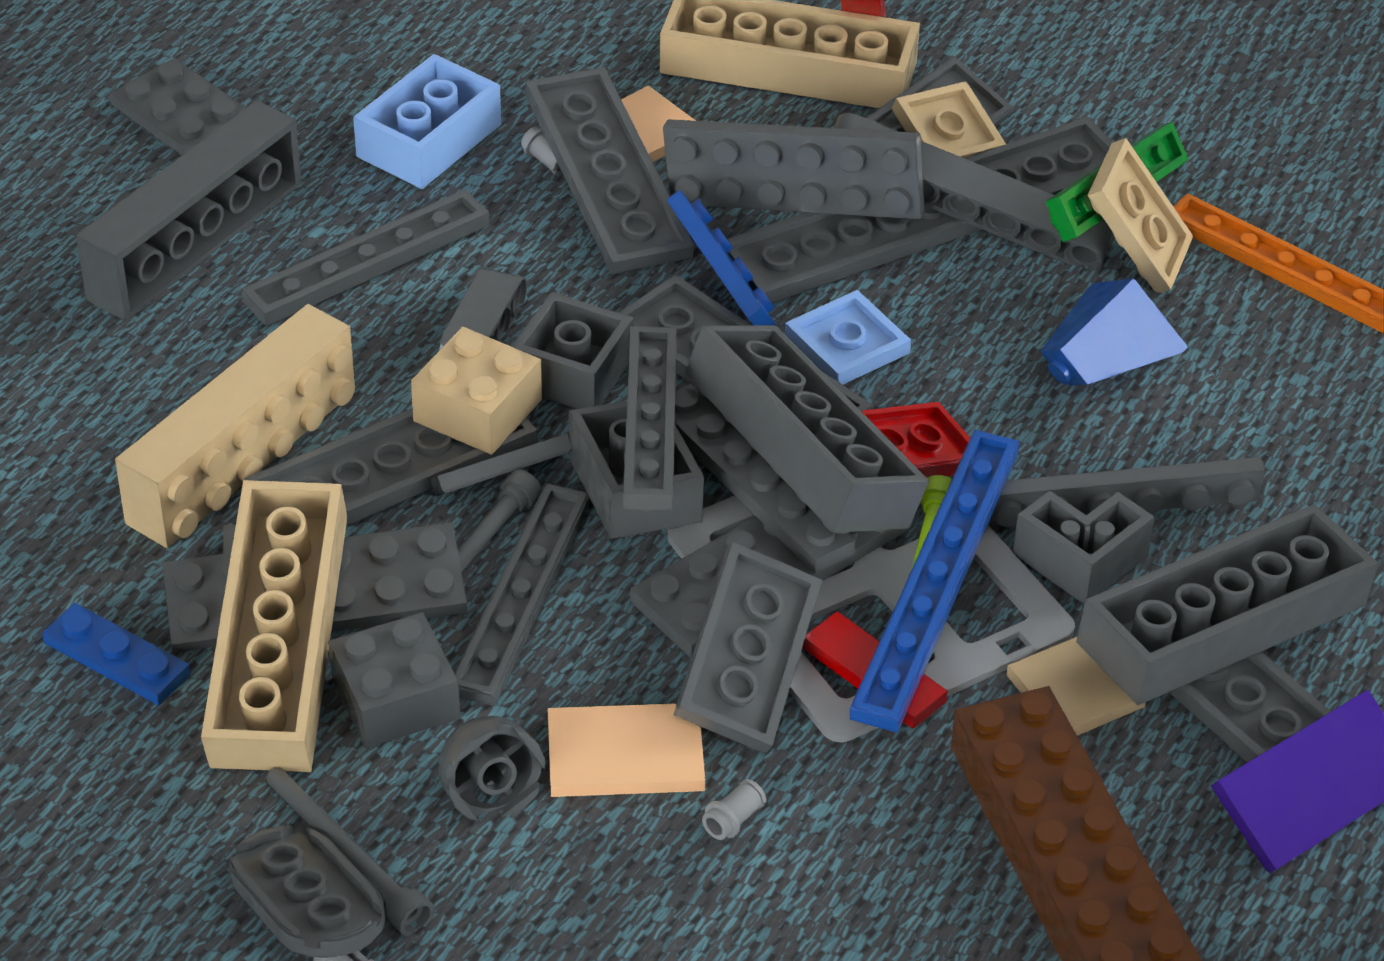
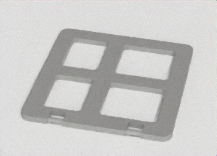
[667,495,1075,742]

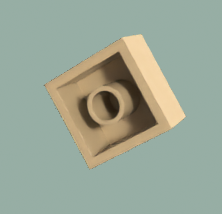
[411,326,542,455]

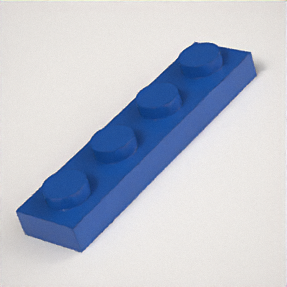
[667,190,779,328]

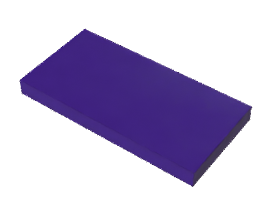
[1211,690,1384,873]

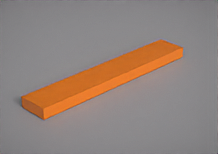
[1173,193,1384,333]

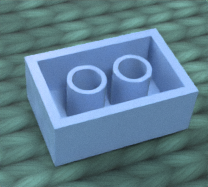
[353,54,501,189]

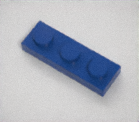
[42,603,191,706]

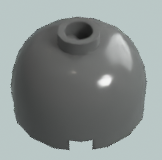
[439,715,545,821]

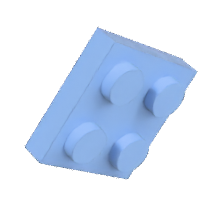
[785,290,911,385]

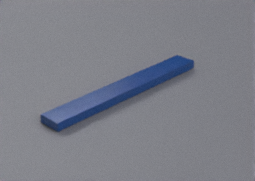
[850,429,1020,733]

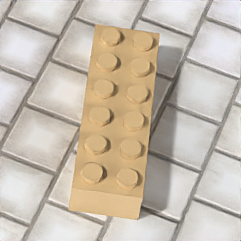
[660,0,920,108]
[115,304,355,549]
[201,480,347,772]

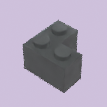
[1013,490,1155,604]

